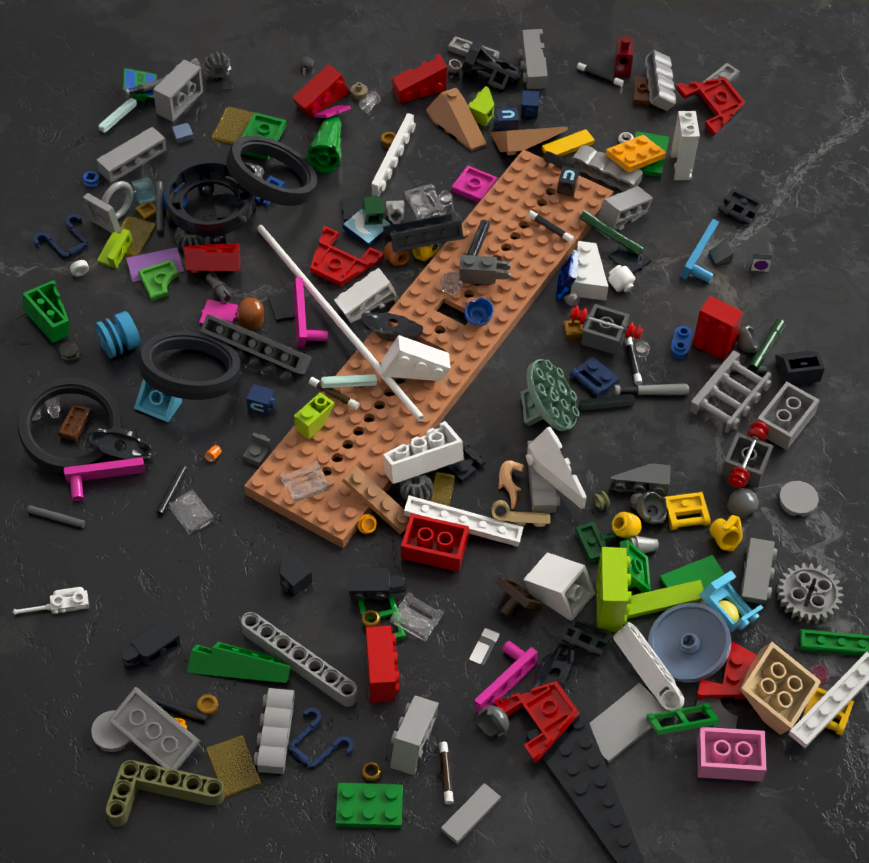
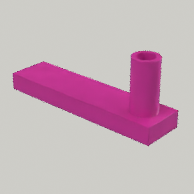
[293,278,328,348]
[64,457,145,501]
[474,641,538,713]

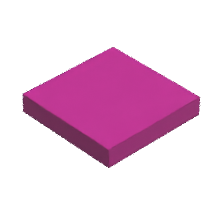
[451,165,498,203]

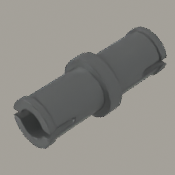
[206,272,233,304]

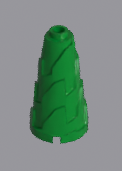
[306,116,342,173]

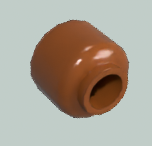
[383,241,410,266]

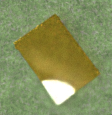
[212,106,254,144]
[119,215,156,257]
[207,735,261,797]

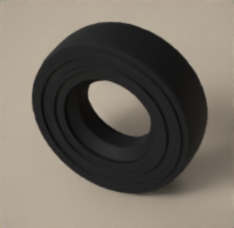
[543,151,574,169]

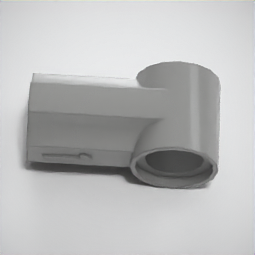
[386,201,404,224]

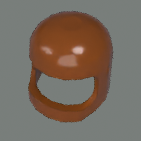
[237,297,264,330]

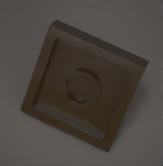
[495,577,543,617]

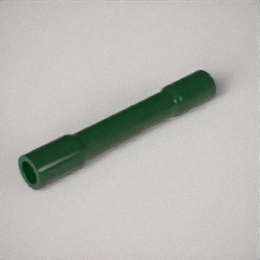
[579,210,644,257]
[748,319,786,373]

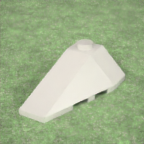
[526,427,587,509]

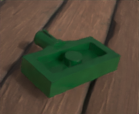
[575,522,616,563]

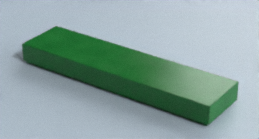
[799,629,869,656]

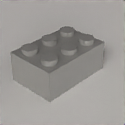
[153,60,203,122]
[757,382,819,450]

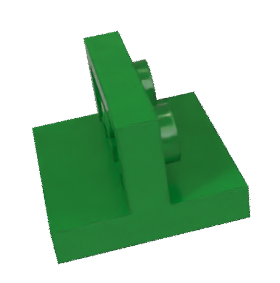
[620,540,651,593]

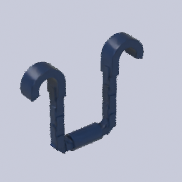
[34,214,88,258]
[289,707,354,768]

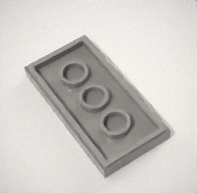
[590,683,668,764]
[108,687,201,770]

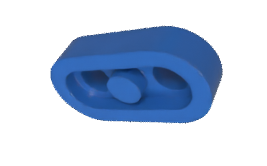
[670,326,693,359]

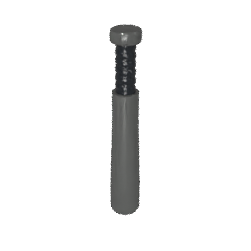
[121,77,165,98]

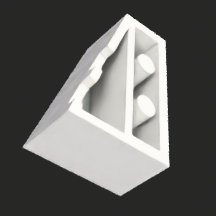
[570,241,608,301]
[334,268,399,323]
[381,335,450,381]

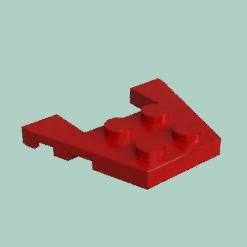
[675,77,745,136]
[310,226,384,286]
[696,641,757,699]
[494,681,579,762]

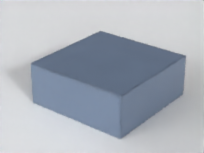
[172,123,194,143]

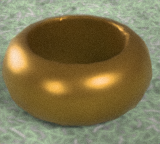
[361,610,380,627]
[361,762,381,781]

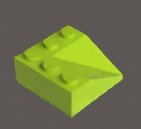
[596,547,632,632]

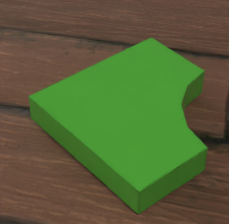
[138,259,179,301]

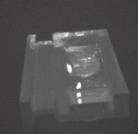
[168,489,214,534]

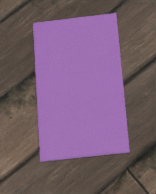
[126,247,184,282]

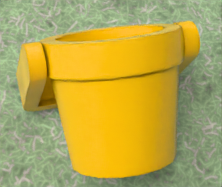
[709,515,743,552]

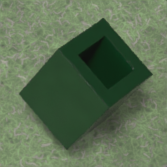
[362,196,384,225]

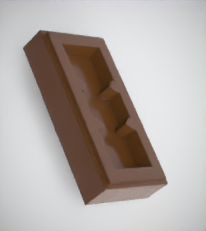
[633,76,650,105]
[58,403,92,442]

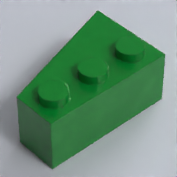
[22,280,69,343]

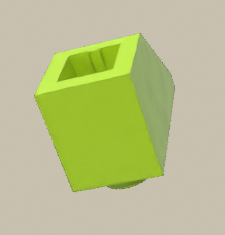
[468,86,494,126]
[294,392,335,439]

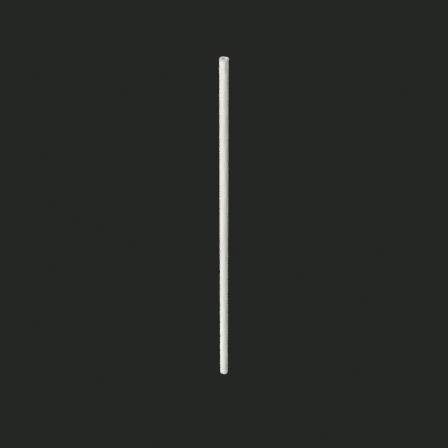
[257,225,424,421]

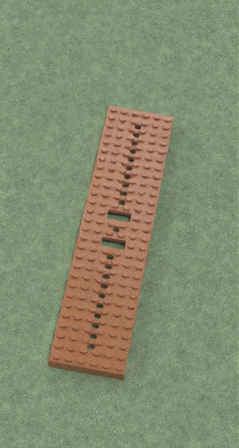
[244,150,614,548]

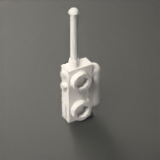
[13,587,89,615]

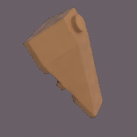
[426,88,487,151]
[491,127,568,155]

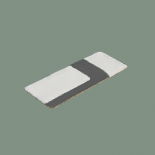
[469,628,499,665]

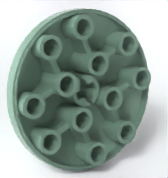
[520,359,579,431]

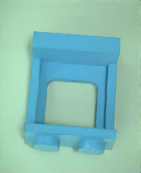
[699,571,763,633]

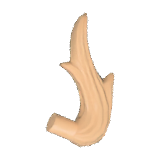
[499,460,525,509]

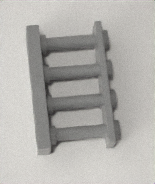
[690,350,772,434]

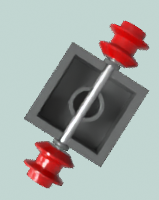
[569,304,643,355]
[721,422,773,488]

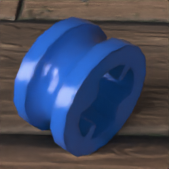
[83,171,99,188]

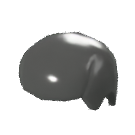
[736,325,760,353]
[727,488,759,519]
[476,705,509,737]

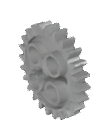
[776,563,844,624]

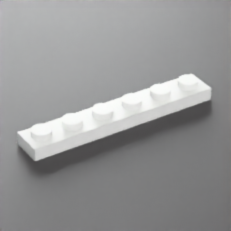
[371,113,416,197]
[403,496,523,547]
[788,652,869,748]

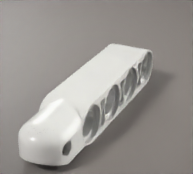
[613,622,684,711]

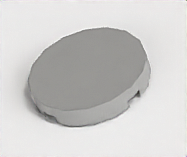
[779,481,819,517]
[91,710,131,752]

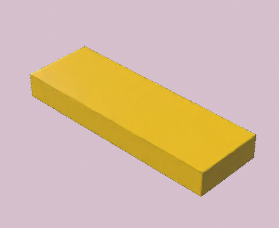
[542,129,595,157]

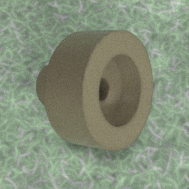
[351,82,368,100]

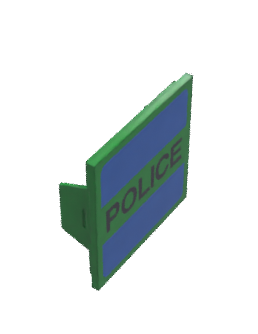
[123,68,157,102]

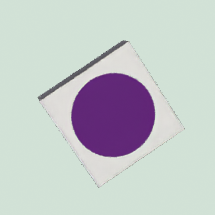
[751,254,772,272]

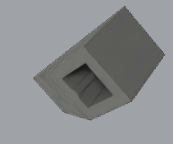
[609,463,671,495]

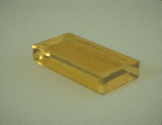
[430,472,455,507]

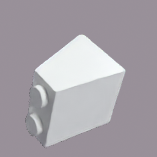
[524,552,595,621]

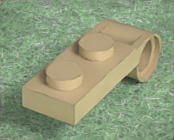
[491,500,550,527]

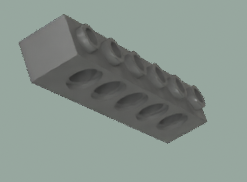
[200,314,312,374]

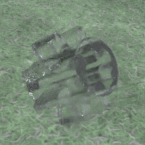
[440,272,463,295]

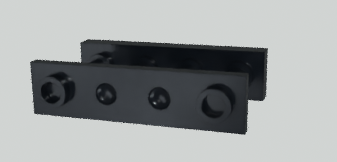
[383,213,464,252]

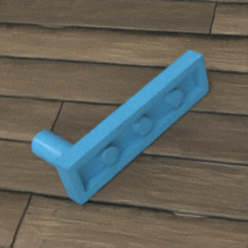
[680,219,719,284]

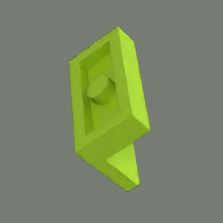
[98,229,133,269]

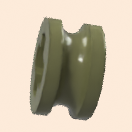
[593,491,610,511]

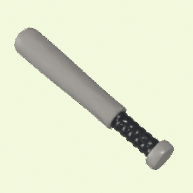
[614,384,689,396]

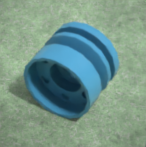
[95,311,141,359]

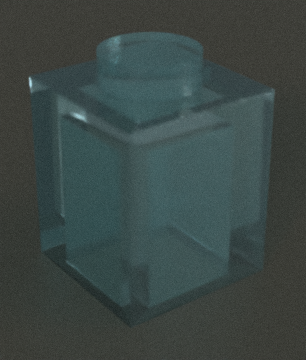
[131,177,156,205]

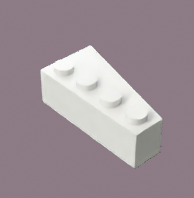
[383,421,464,484]

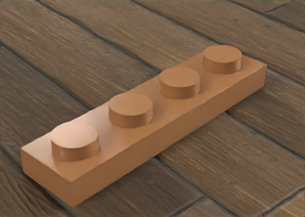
[342,466,410,534]

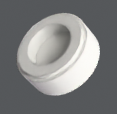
[70,260,89,277]

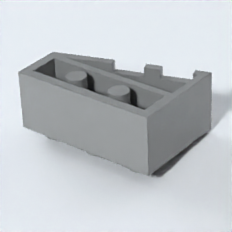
[518,29,548,89]
[595,186,653,239]
[740,538,777,605]
[390,696,439,775]

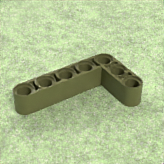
[106,760,225,827]

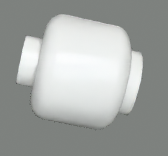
[608,265,635,293]

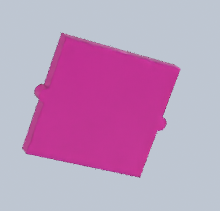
[314,106,351,118]
[199,299,238,325]

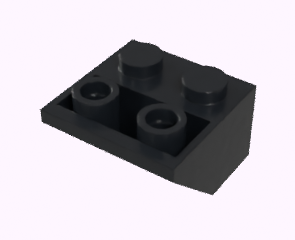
[775,350,825,385]

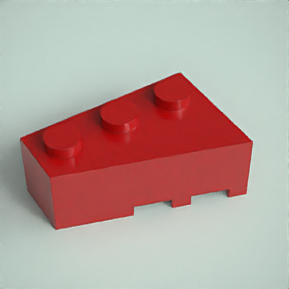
[292,64,350,117]

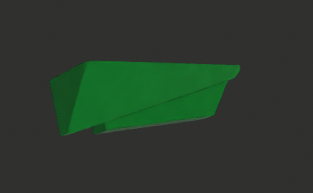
[187,642,291,683]

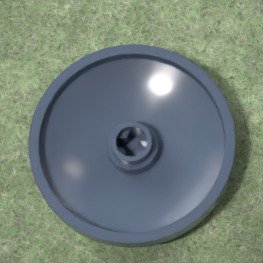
[648,603,731,683]

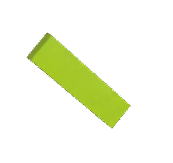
[627,580,704,619]

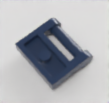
[569,356,620,398]

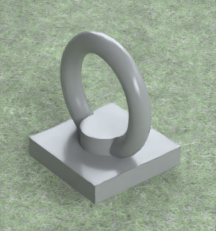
[83,181,133,233]

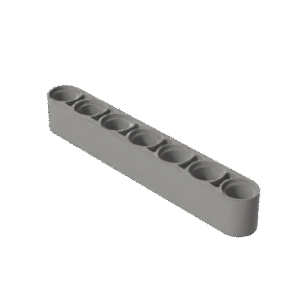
[241,612,357,706]

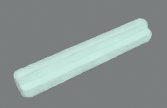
[98,97,137,133]
[321,374,377,388]

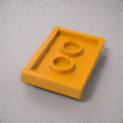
[605,135,667,173]

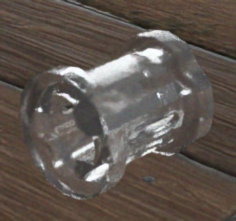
[359,91,381,113]

